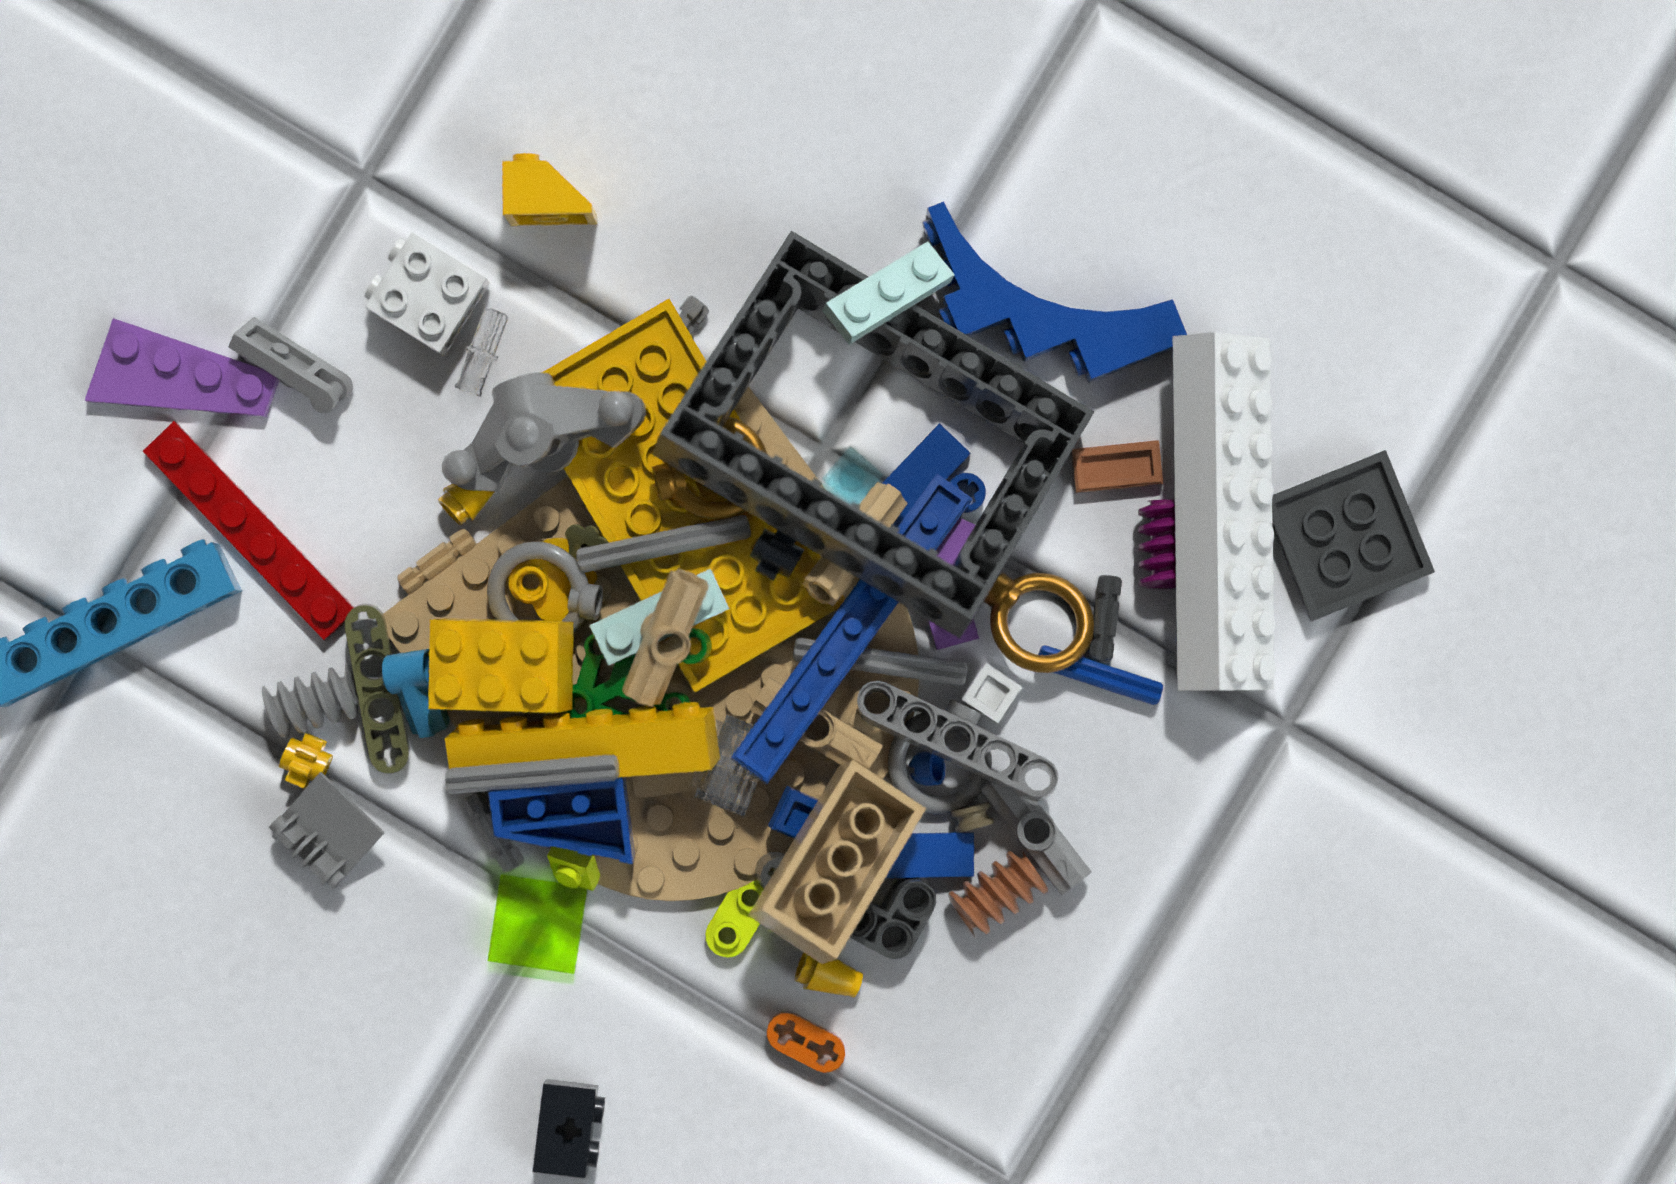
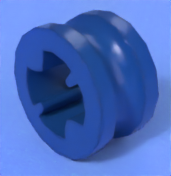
[950,473,986,513]

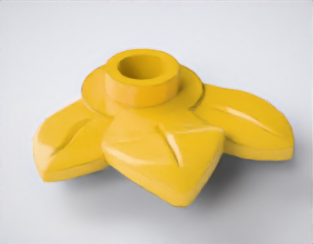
[509,538,597,621]

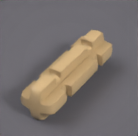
[397,529,476,594]

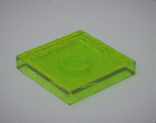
[487,873,588,974]

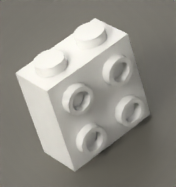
[364,232,490,357]

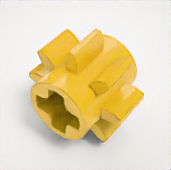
[279,733,333,789]

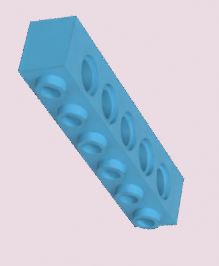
[0,539,242,707]

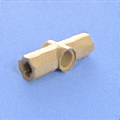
[802,482,908,606]
[622,569,709,707]
[750,677,883,770]

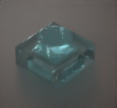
[822,446,884,504]

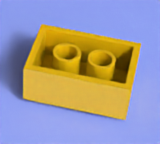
[428,618,574,713]

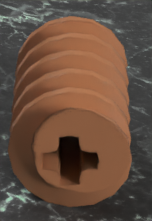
[948,851,1048,937]

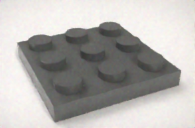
[1272,450,1435,621]

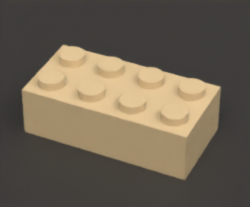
[748,759,926,964]

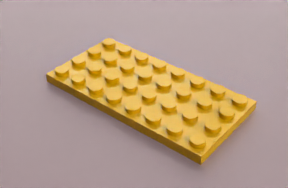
[542,299,845,693]

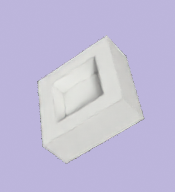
[961,663,1022,724]

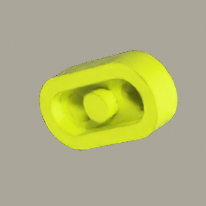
[706,880,764,957]

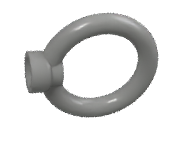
[487,542,603,633]
[888,699,992,814]

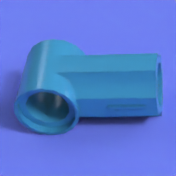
[382,649,451,738]

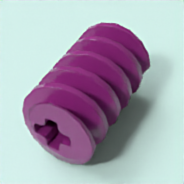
[1138,499,1176,589]

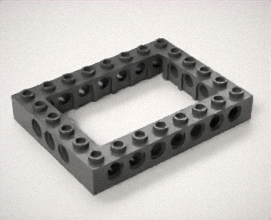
[652,231,1095,639]

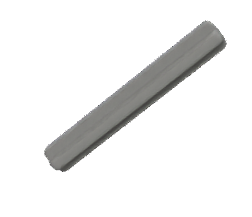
[576,515,751,573]
[793,638,968,686]
[445,755,619,794]

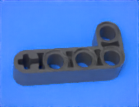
[755,852,936,959]

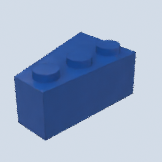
[489,777,635,864]

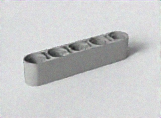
[857,681,1058,802]

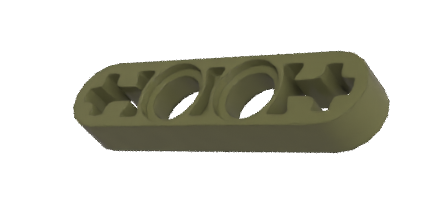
[345,604,410,774]

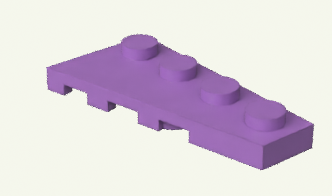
[84,318,279,417]

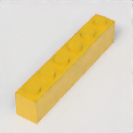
[445,702,720,777]

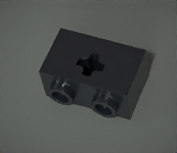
[532,1079,605,1178]

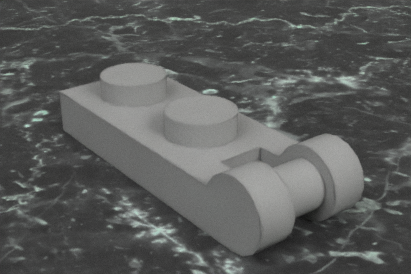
[228,317,353,413]

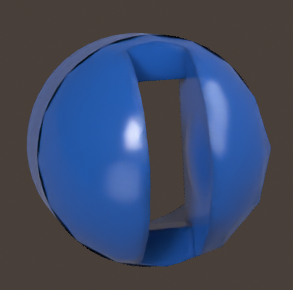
[909,751,946,786]

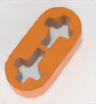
[767,1011,845,1073]

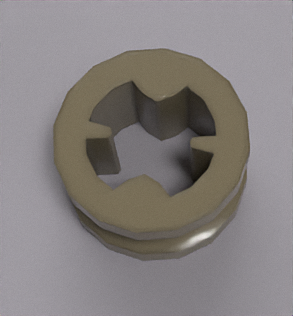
[951,802,994,833]

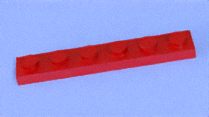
[143,421,354,641]

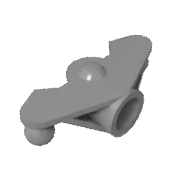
[442,373,646,492]

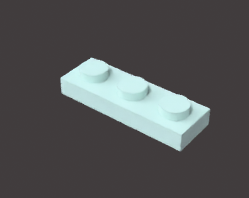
[822,241,954,345]
[589,569,729,666]

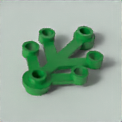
[559,628,712,718]

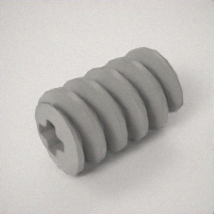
[262,663,359,738]

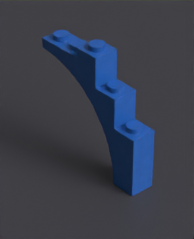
[922,201,1187,383]

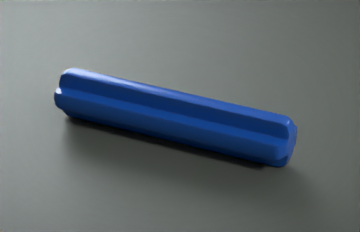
[1038,645,1163,705]

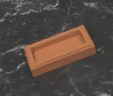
[1071,440,1163,493]

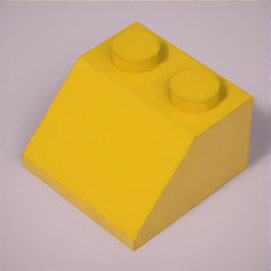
[502,153,598,226]

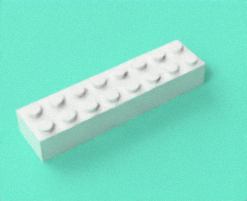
[1173,332,1276,691]

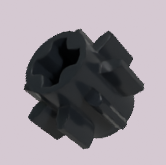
[749,528,804,582]

